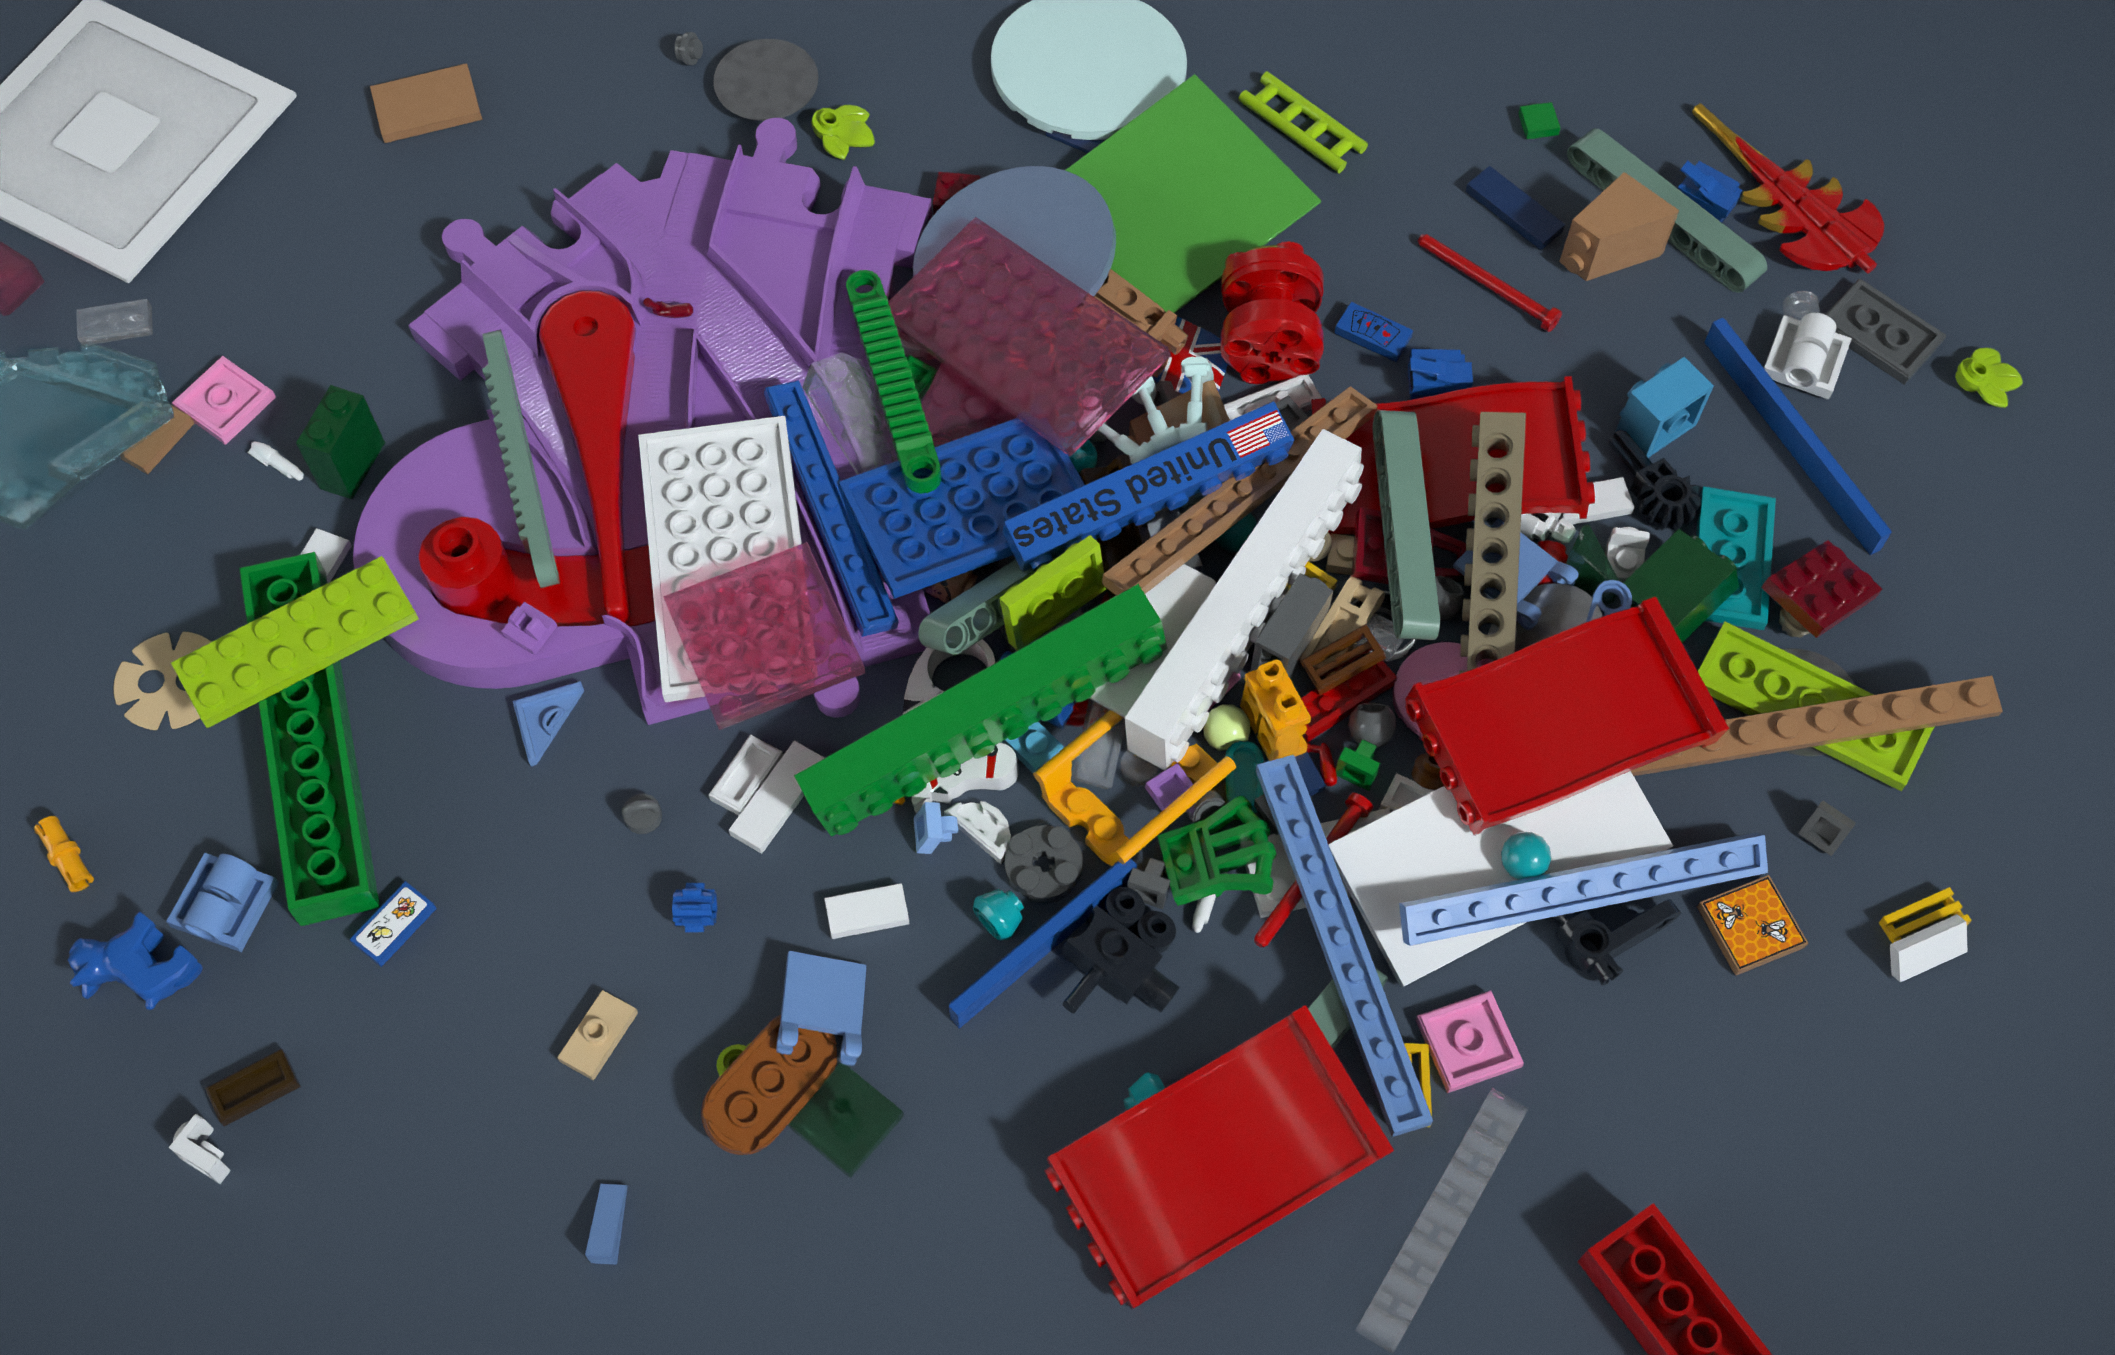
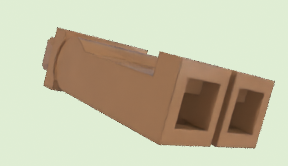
[1059,269,1188,378]

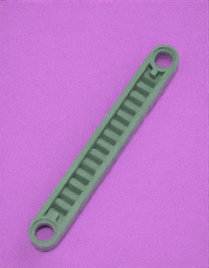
[482,329,560,588]

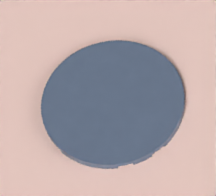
[913,166,1116,344]

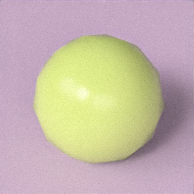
[1203,704,1250,751]

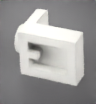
[1603,527,1650,583]
[169,1114,231,1184]

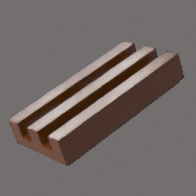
[1300,624,1386,695]

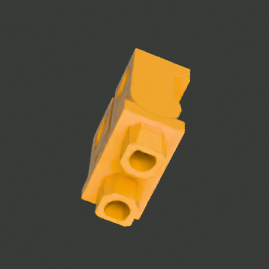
[1240,659,1311,761]

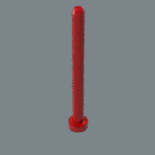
[1418,234,1562,332]
[1254,792,1373,948]

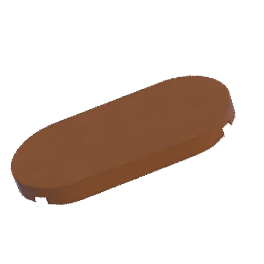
[701,1015,838,1155]

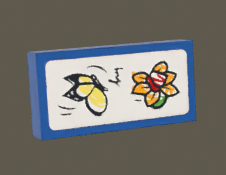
[350,881,437,967]

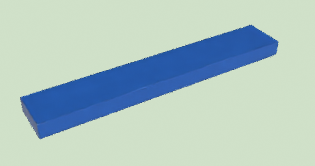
[949,859,1137,1029]

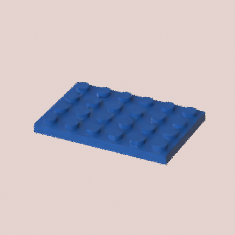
[839,409,1085,599]

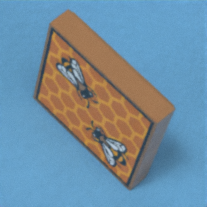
[1697,875,1808,976]

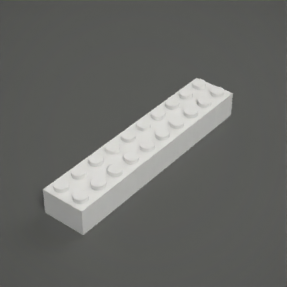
[1125,429,1364,771]

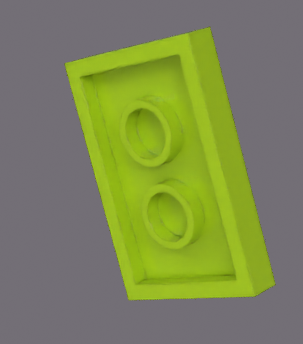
[999,535,1106,651]

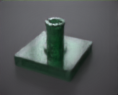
[788,1063,904,1178]

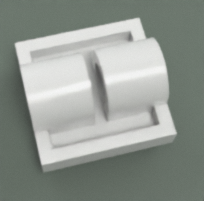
[1764,313,1852,399]

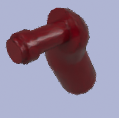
[643,298,694,318]

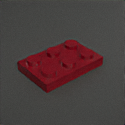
[1761,540,1883,638]

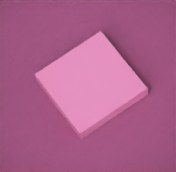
[172,356,276,445]
[1416,990,1524,1093]

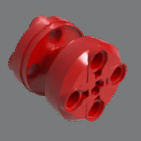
[1220,241,1324,384]

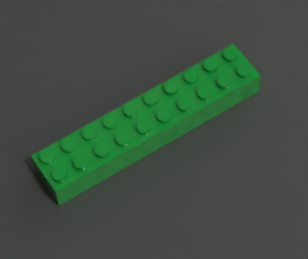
[239,552,380,926]
[794,584,1168,837]

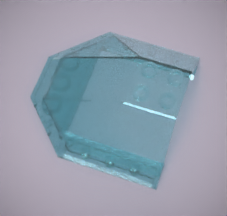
[0,344,174,529]

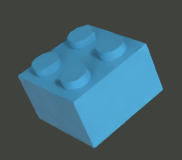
[1615,357,1714,458]

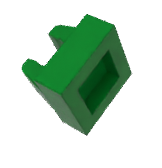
[1336,739,1380,791]

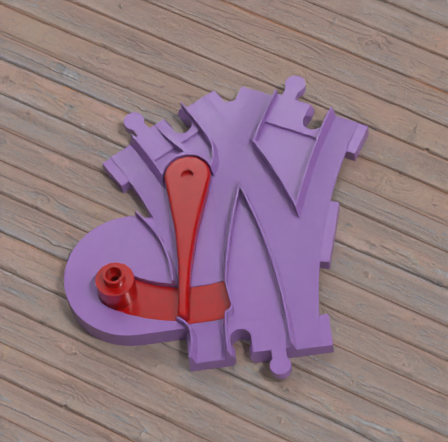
[353,118,932,725]

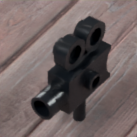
[1060,887,1180,1013]

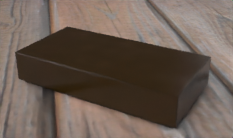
[205,1049,301,1127]

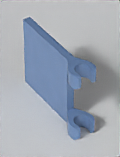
[1453,518,1578,630]
[776,951,867,1066]

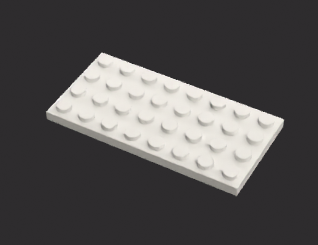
[638,416,819,702]

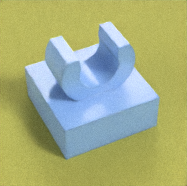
[914,802,958,854]

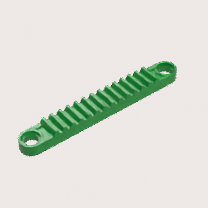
[846,270,942,494]

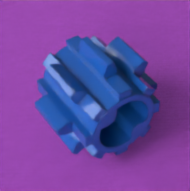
[672,883,718,932]

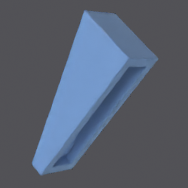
[585,1184,628,1265]

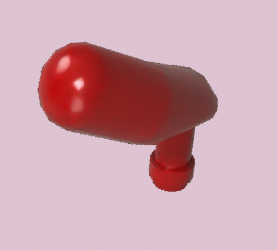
[1307,743,1337,787]

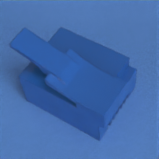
[1678,160,1743,223]
[1408,349,1473,400]

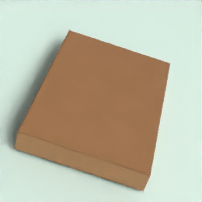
[370,63,483,143]

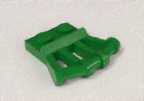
[1157,795,1277,906]

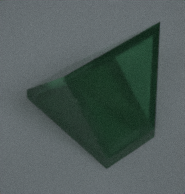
[1566,524,1619,604]

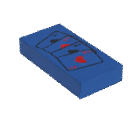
[1335,302,1413,362]

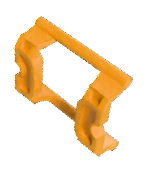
[1033,710,1236,866]

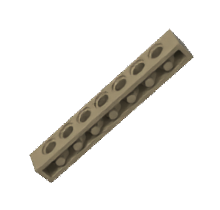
[1459,412,1526,674]

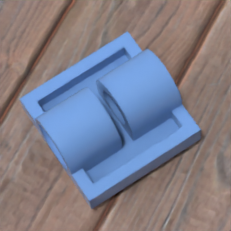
[166,853,279,952]

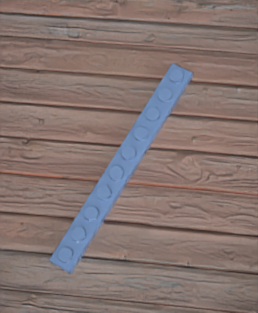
[1256,755,1433,1137]
[1399,832,1768,946]

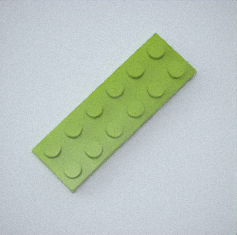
[171,556,419,728]
[1698,622,1934,791]

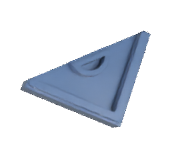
[513,681,584,766]

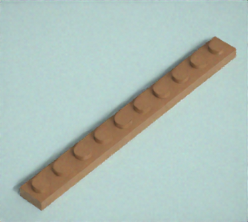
[1102,386,1378,596]
[1631,676,2003,776]

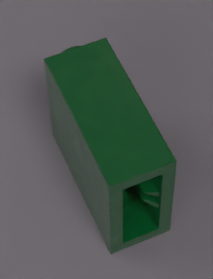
[296,385,385,500]
[1619,529,1739,642]

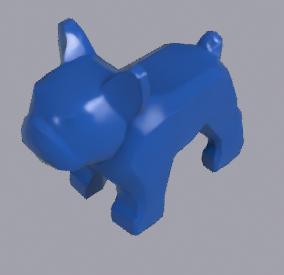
[68,911,203,1010]

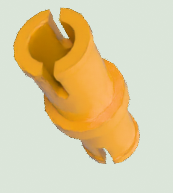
[34,816,94,892]

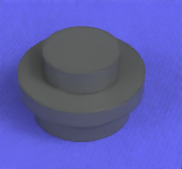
[675,32,703,66]

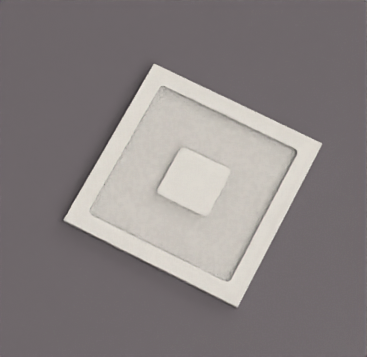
[0,0,297,284]

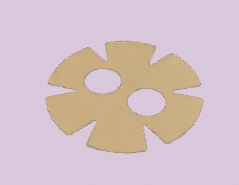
[113,632,211,730]

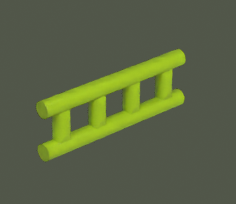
[1238,71,1368,173]

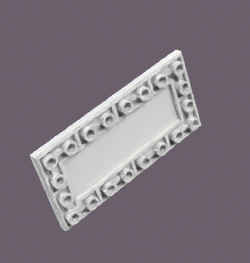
[1328,771,1673,988]

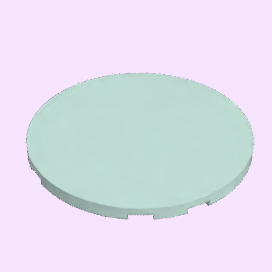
[991,0,1187,140]

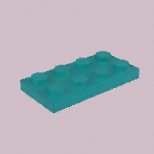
[1696,486,1776,631]

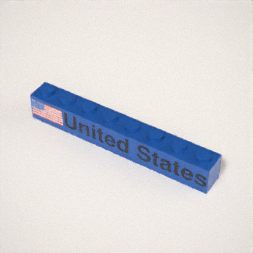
[1003,401,1295,572]

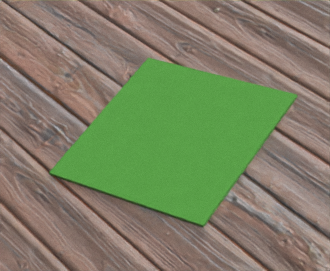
[1065,74,1321,313]

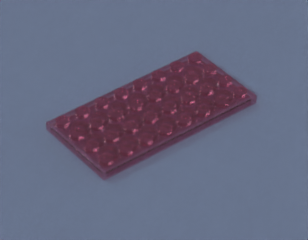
[888,217,1171,457]

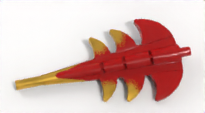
[1692,103,1884,274]

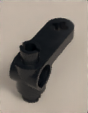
[1552,899,1681,986]

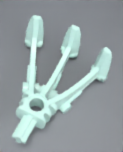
[1078,357,1214,515]

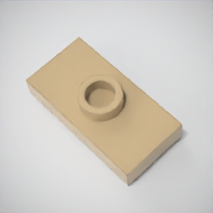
[557,990,638,1081]

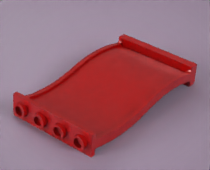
[1311,376,1595,536]
[1405,596,1729,835]
[1044,1005,1394,1309]

